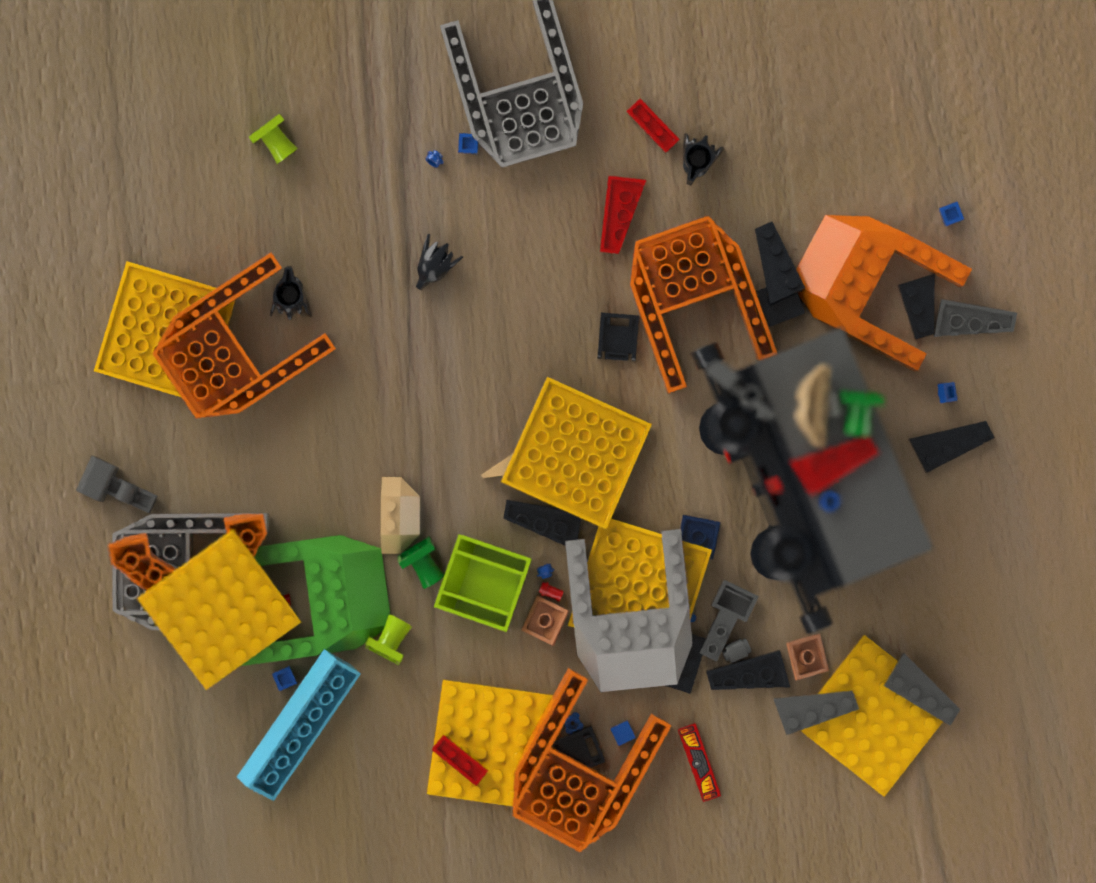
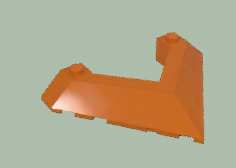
[108,514,267,591]

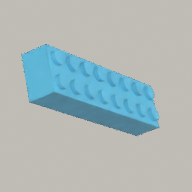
[237,649,361,801]

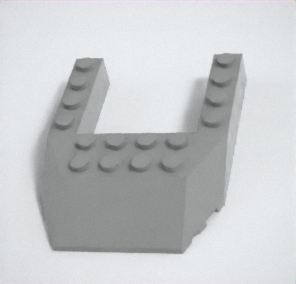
[440,0,583,168]
[112,513,269,630]
[565,529,692,692]

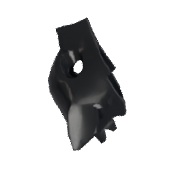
[683,133,724,186]
[416,234,463,291]
[270,266,312,320]

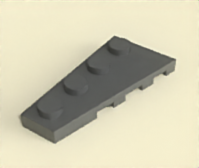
[934,299,1017,337]
[883,653,960,726]
[773,690,859,735]

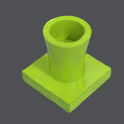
[249,114,298,164]
[365,615,412,666]

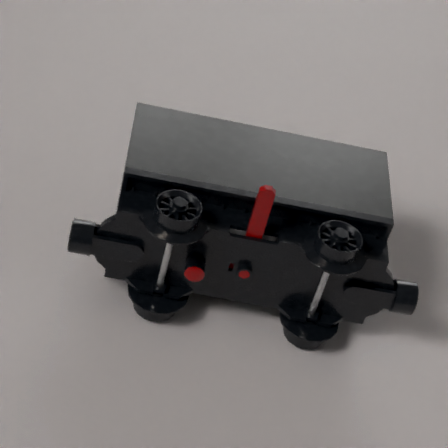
[691,328,933,634]

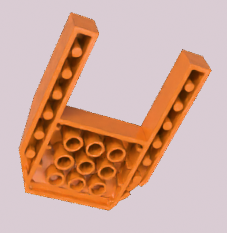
[796,215,972,372]
[630,216,778,394]
[153,252,336,418]
[512,668,672,852]

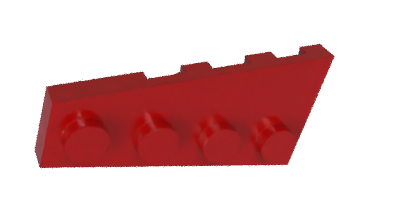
[600,176,646,254]
[790,436,879,496]

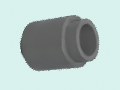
[722,638,752,663]

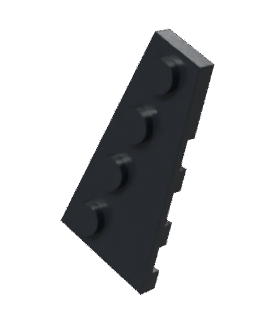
[503,499,581,546]
[706,650,790,690]

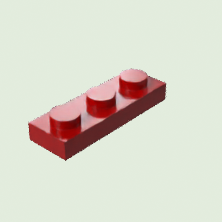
[626,98,680,154]
[431,734,488,786]

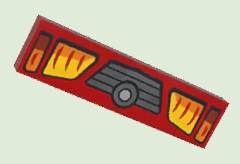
[677,723,721,802]

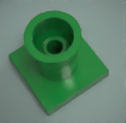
[838,390,885,436]
[397,536,445,589]

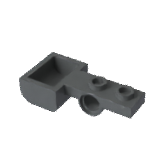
[705,361,777,422]
[76,455,158,513]
[699,579,759,661]

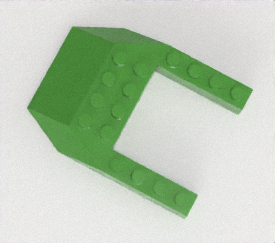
[241,535,391,666]

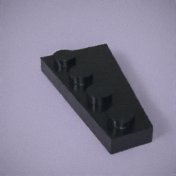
[755,221,805,306]
[908,421,995,473]

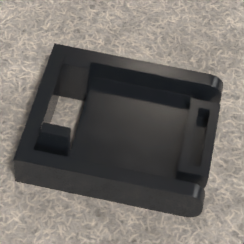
[597,312,639,362]
[552,726,606,768]

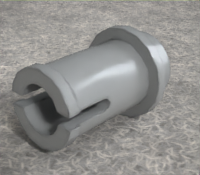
[828,391,843,417]

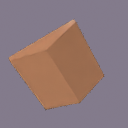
[521,596,570,646]
[786,634,829,680]

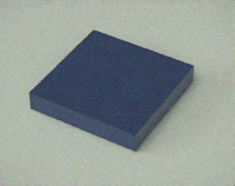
[680,515,721,560]

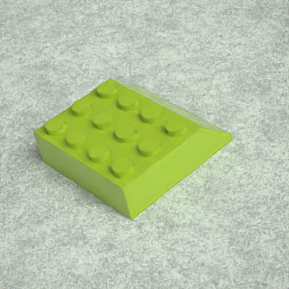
[434,534,532,632]

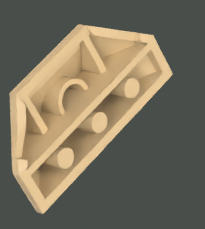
[795,365,831,447]
[381,477,420,554]

